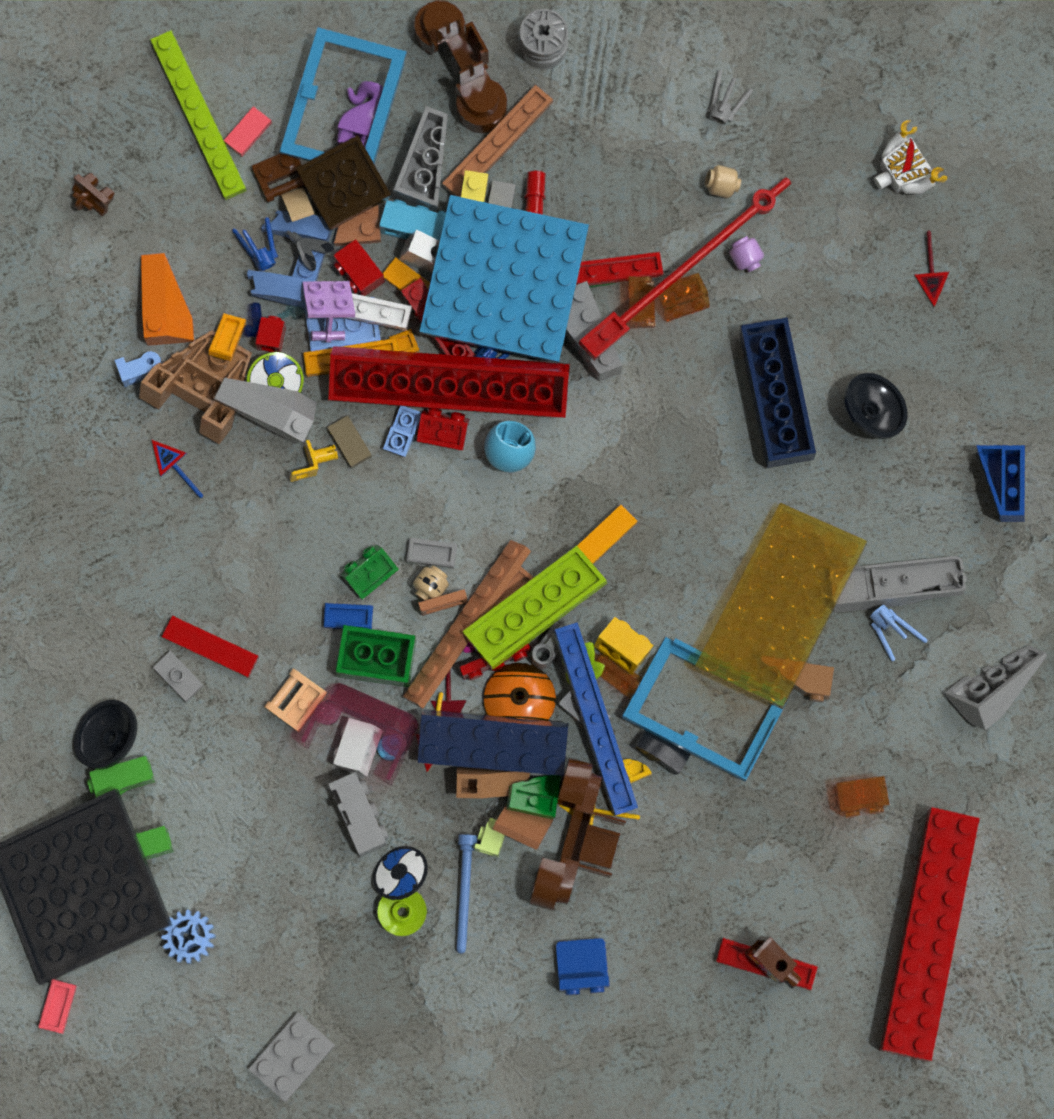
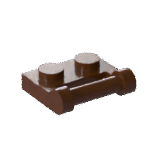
[251,153,306,203]

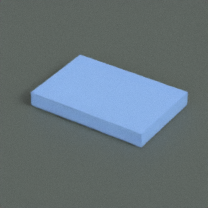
[305,297,381,351]

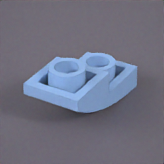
[383,405,422,457]

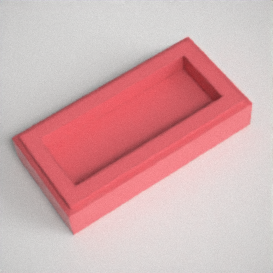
[224,106,272,157]
[38,980,77,1034]

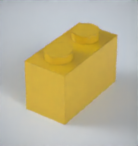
[594,617,654,675]

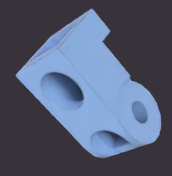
[115,351,162,387]

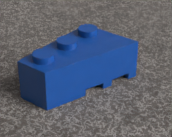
[976,445,1025,522]

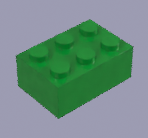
[336,625,417,688]

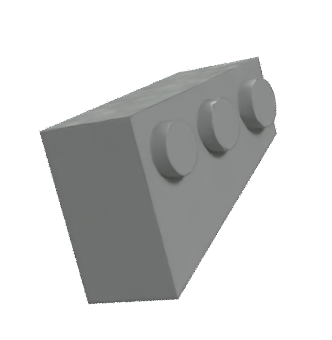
[328,772,389,857]

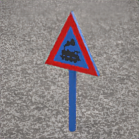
[151,439,203,498]

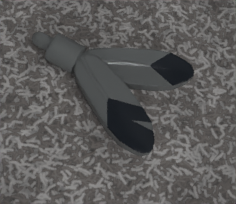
[286,230,334,271]

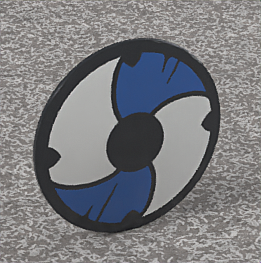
[373,846,428,900]

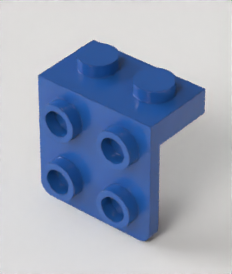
[556,938,610,995]

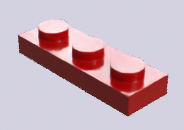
[459,644,530,681]

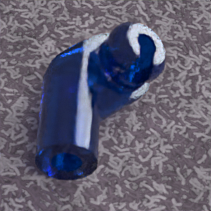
[244,302,262,338]

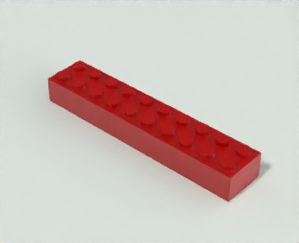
[328,346,570,418]
[879,807,980,1062]

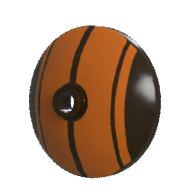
[484,663,556,721]

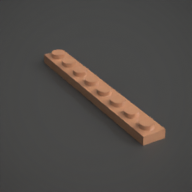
[403,540,531,709]

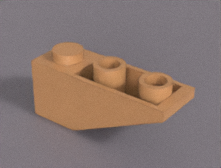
[456,767,530,798]

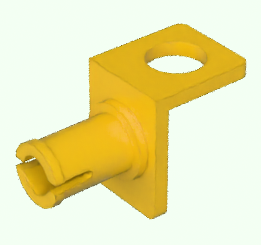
[289,440,338,482]

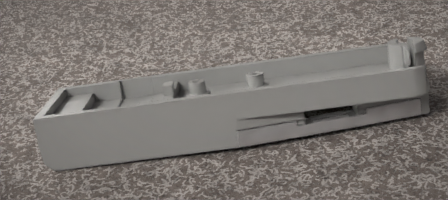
[829,556,967,612]

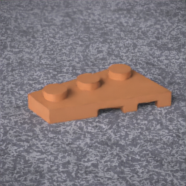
[334,205,381,246]

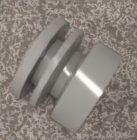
[520,9,568,69]

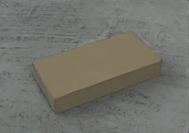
[327,415,372,468]

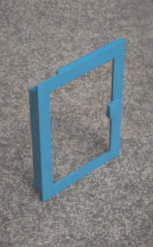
[280,27,407,164]
[622,637,788,782]

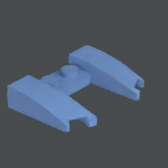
[247,211,333,309]

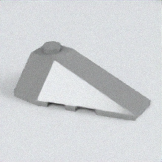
[213,378,317,444]
[945,645,1047,730]

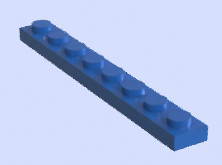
[553,623,638,816]

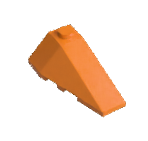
[141,253,194,346]

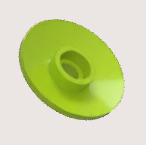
[378,892,427,936]

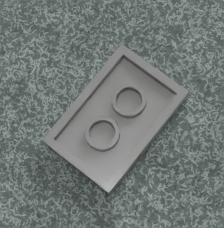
[248,1013,335,1102]

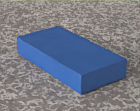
[324,603,374,629]

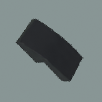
[634,730,691,775]

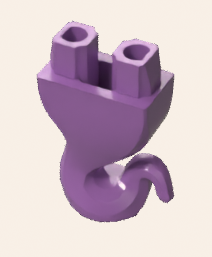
[337,81,384,147]

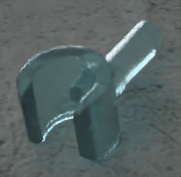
[275,305,305,320]

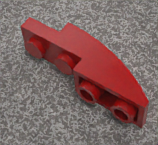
[401,278,475,357]

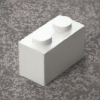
[333,718,383,776]

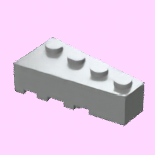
[565,281,622,382]

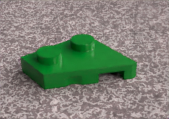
[506,775,561,819]

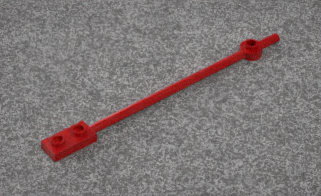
[578,177,791,361]

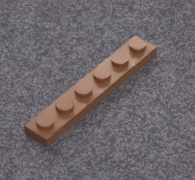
[442,85,553,197]

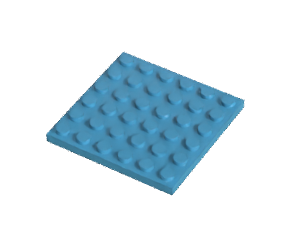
[420,195,589,363]

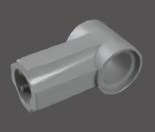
[531,622,564,670]

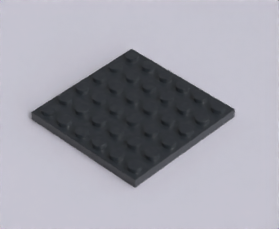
[0,789,172,985]

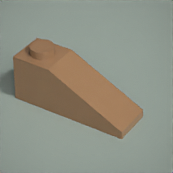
[760,656,834,702]

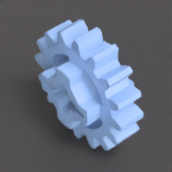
[161,910,216,964]

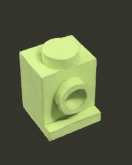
[474,818,505,858]

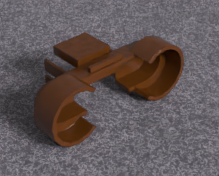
[414,0,508,134]
[529,758,626,911]

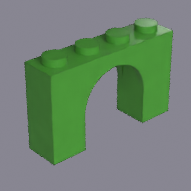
[87,756,174,860]

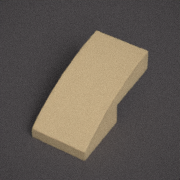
[281,187,314,222]

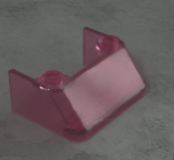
[301,684,418,786]

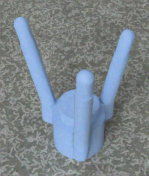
[870,605,928,661]

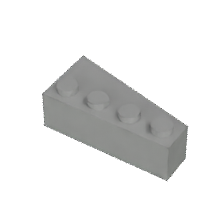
[392,106,448,212]

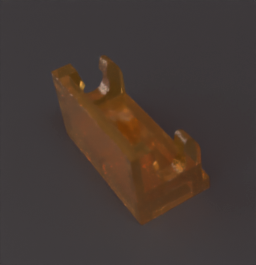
[628,276,655,328]

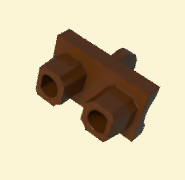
[72,172,115,217]

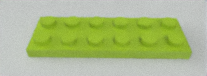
[462,546,607,670]

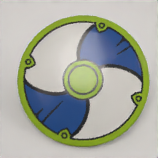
[247,352,304,393]

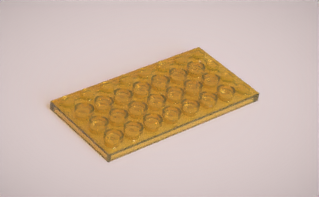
[695,503,867,709]

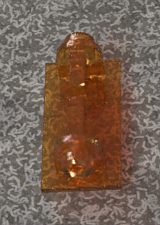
[597,654,643,699]

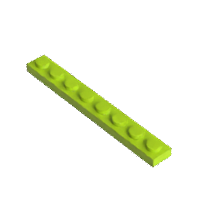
[150,30,247,200]

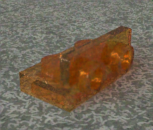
[657,273,710,322]

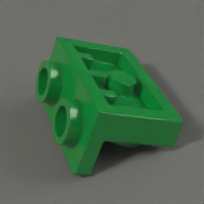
[340,545,399,600]

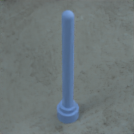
[456,835,478,954]

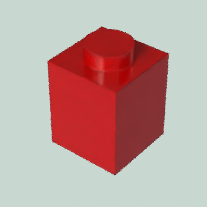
[255,316,286,352]

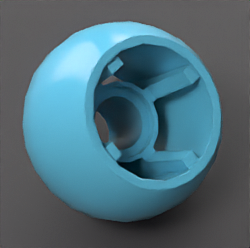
[484,421,536,472]

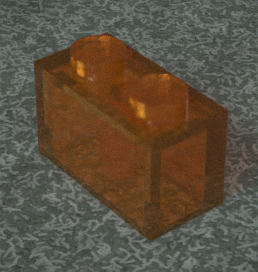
[834,776,890,818]

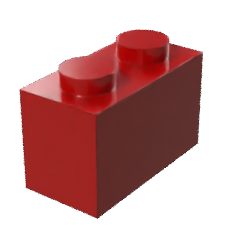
[333,239,385,296]

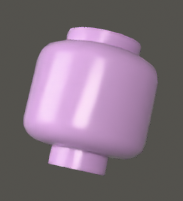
[729,236,764,272]

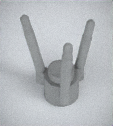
[708,70,753,125]

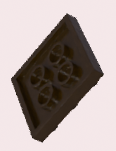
[296,135,392,230]

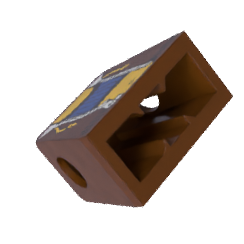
[744,936,801,989]

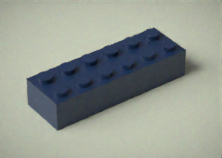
[739,317,816,468]
[418,710,569,776]

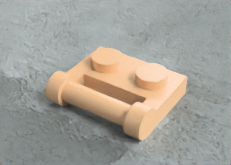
[264,668,328,732]

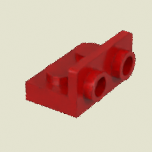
[417,408,470,450]

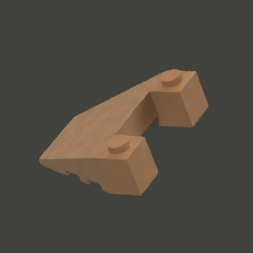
[139,330,252,444]

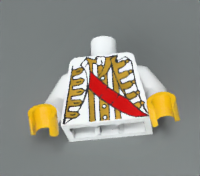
[874,120,947,194]

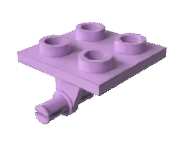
[302,281,355,343]

